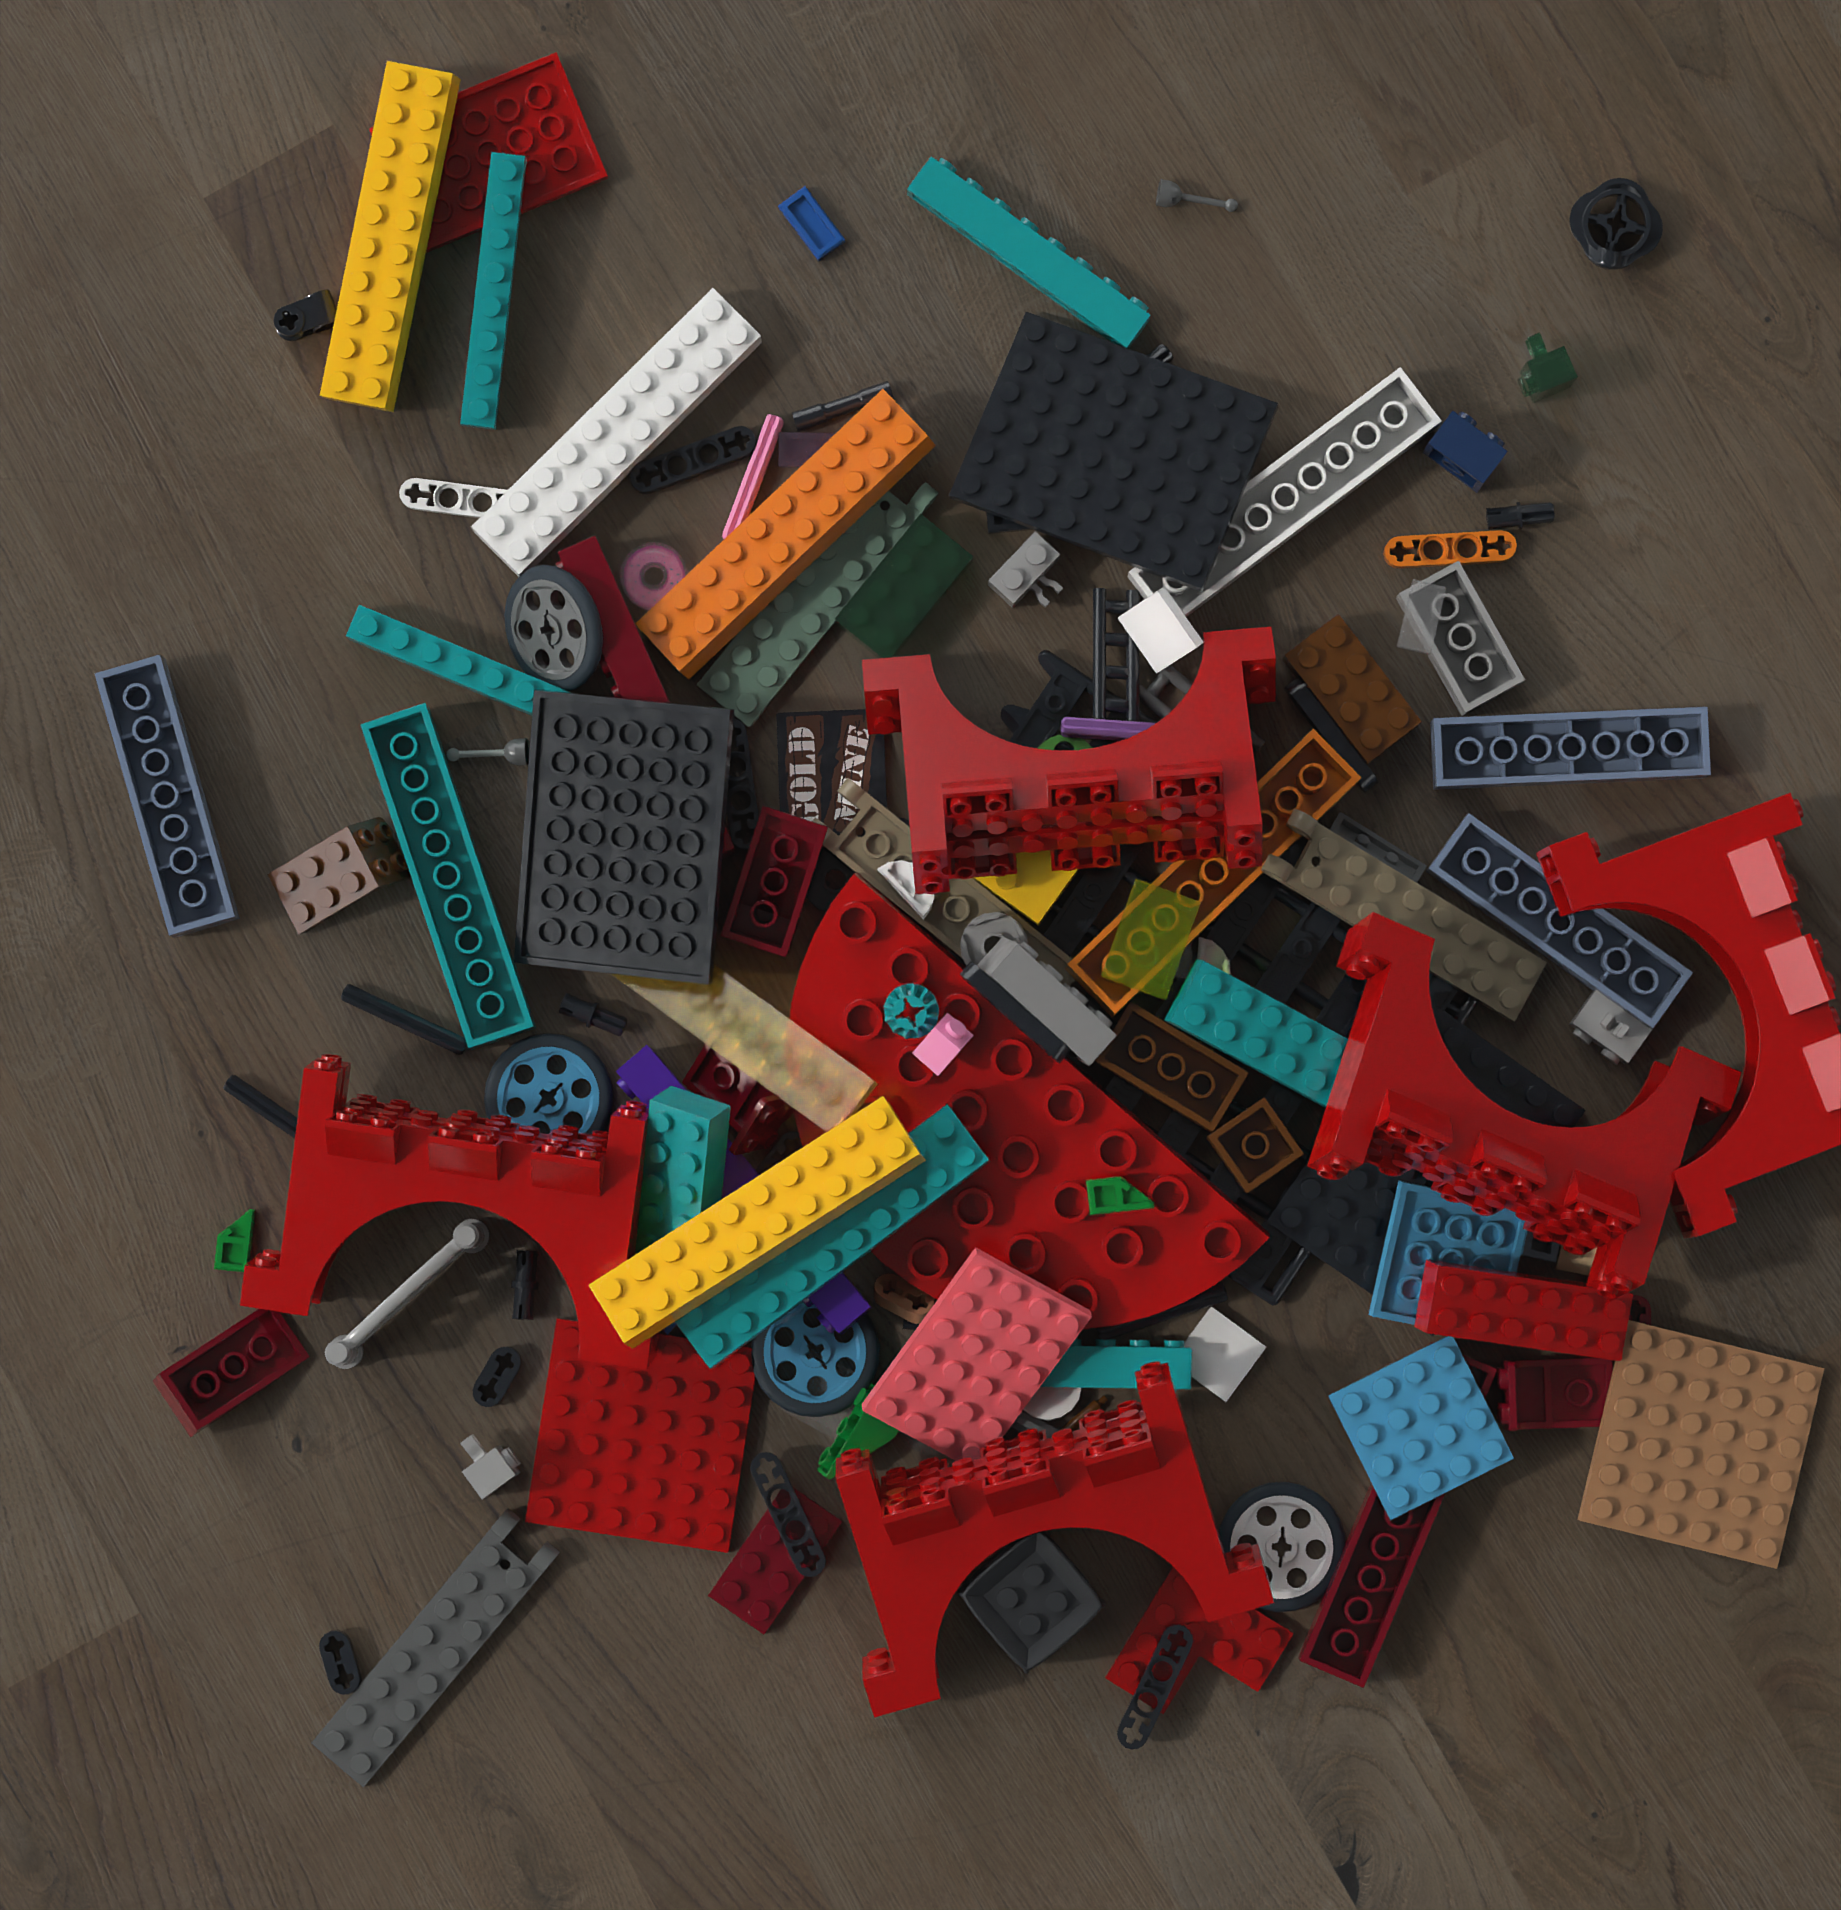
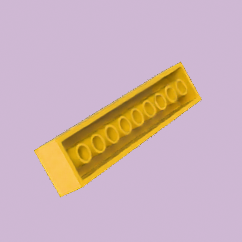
[320,61,461,412]
[589,1096,926,1349]

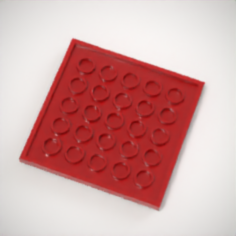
[525,1318,756,1553]

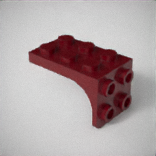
[682,1028,800,1155]
[1495,1358,1613,1431]

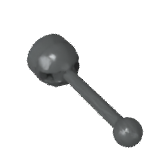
[1156,179,1238,212]

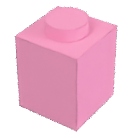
[912,1013,974,1076]

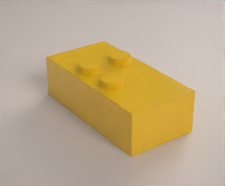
[972,850,1079,926]

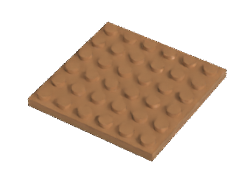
[1577,1320,1825,1569]

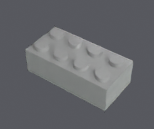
[1396,561,1525,716]
[977,937,1117,1066]

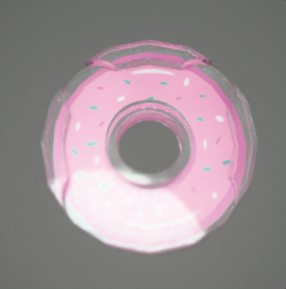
[620,542,688,610]

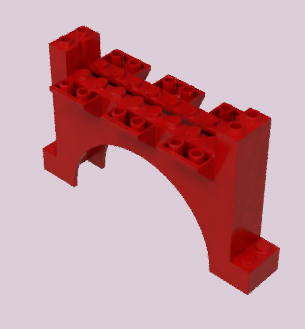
[862,627,1276,894]
[1536,792,1841,1239]
[1307,912,1742,1299]
[240,1054,660,1370]
[836,1361,1274,1718]

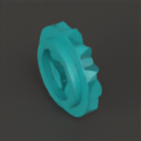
[884,983,939,1039]

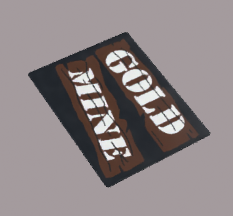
[776,709,887,837]

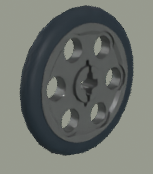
[504,565,603,691]

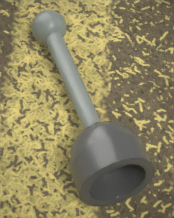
[446,738,529,766]

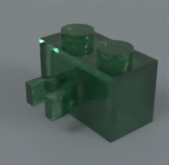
[1518,332,1578,403]

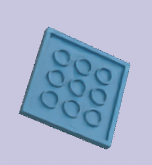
[1368,1181,1526,1325]
[1328,1336,1514,1520]

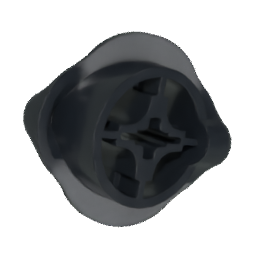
[1569,178,1663,270]

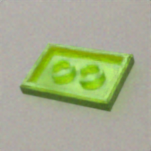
[1100,879,1201,1000]

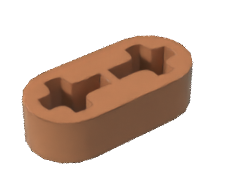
[874,1274,934,1324]

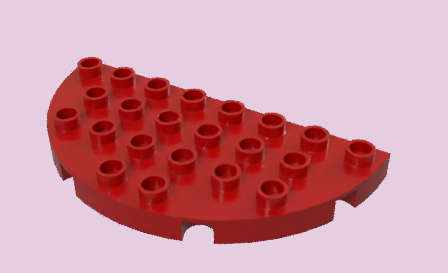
[787,872,1270,1329]

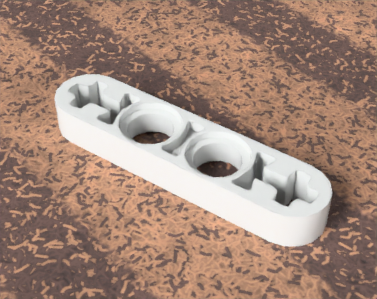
[399,478,507,518]

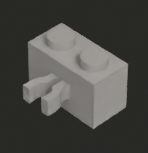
[988,531,1063,608]
[1569,990,1652,1065]
[461,1434,521,1499]

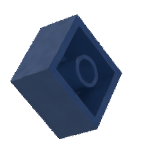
[1423,411,1508,493]

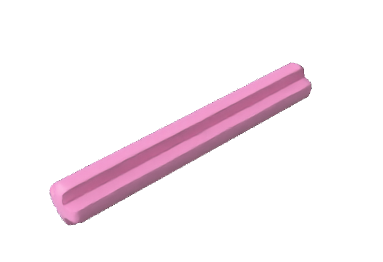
[722,414,784,539]

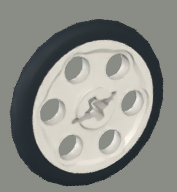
[1219,1482,1346,1612]

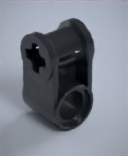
[273,289,337,341]

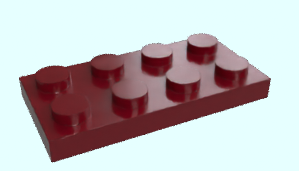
[708,1487,842,1635]

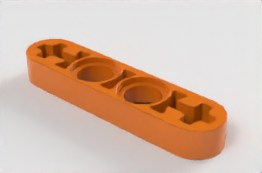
[1383,530,1517,569]

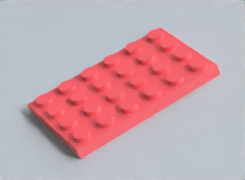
[862,1247,1092,1461]

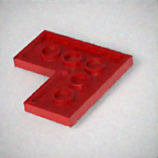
[1105,1566,1294,1715]

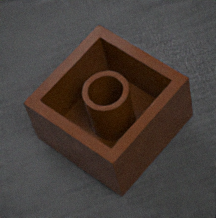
[1206,1097,1304,1194]

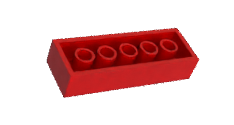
[1414,1259,1633,1361]

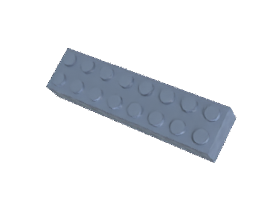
[94,655,240,938]
[1430,707,1711,790]
[1426,813,1693,1029]

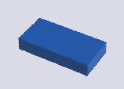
[778,186,845,262]

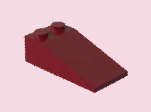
[721,805,828,957]
[153,1309,310,1438]

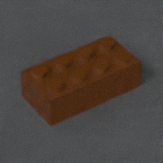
[1282,614,1422,765]
[1094,1001,1248,1133]

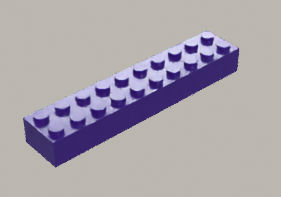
[616,1045,873,1335]

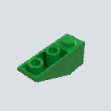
[817,1383,899,1480]

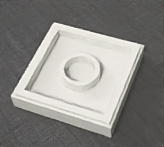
[1118,586,1204,674]
[1185,1306,1266,1402]

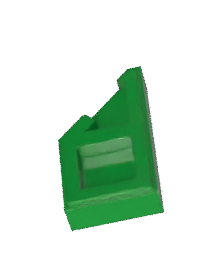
[1086,1176,1154,1215]
[214,1209,256,1272]

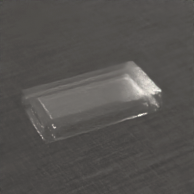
[1396,579,1446,655]

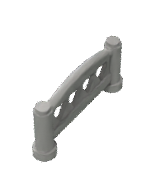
[325,1219,490,1369]

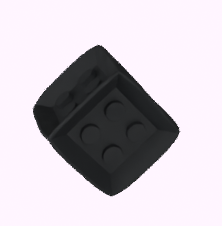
[957,1531,1106,1674]

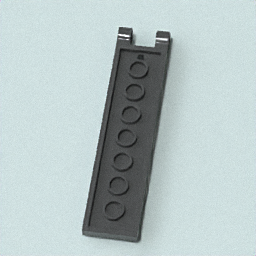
[311,1508,560,1787]

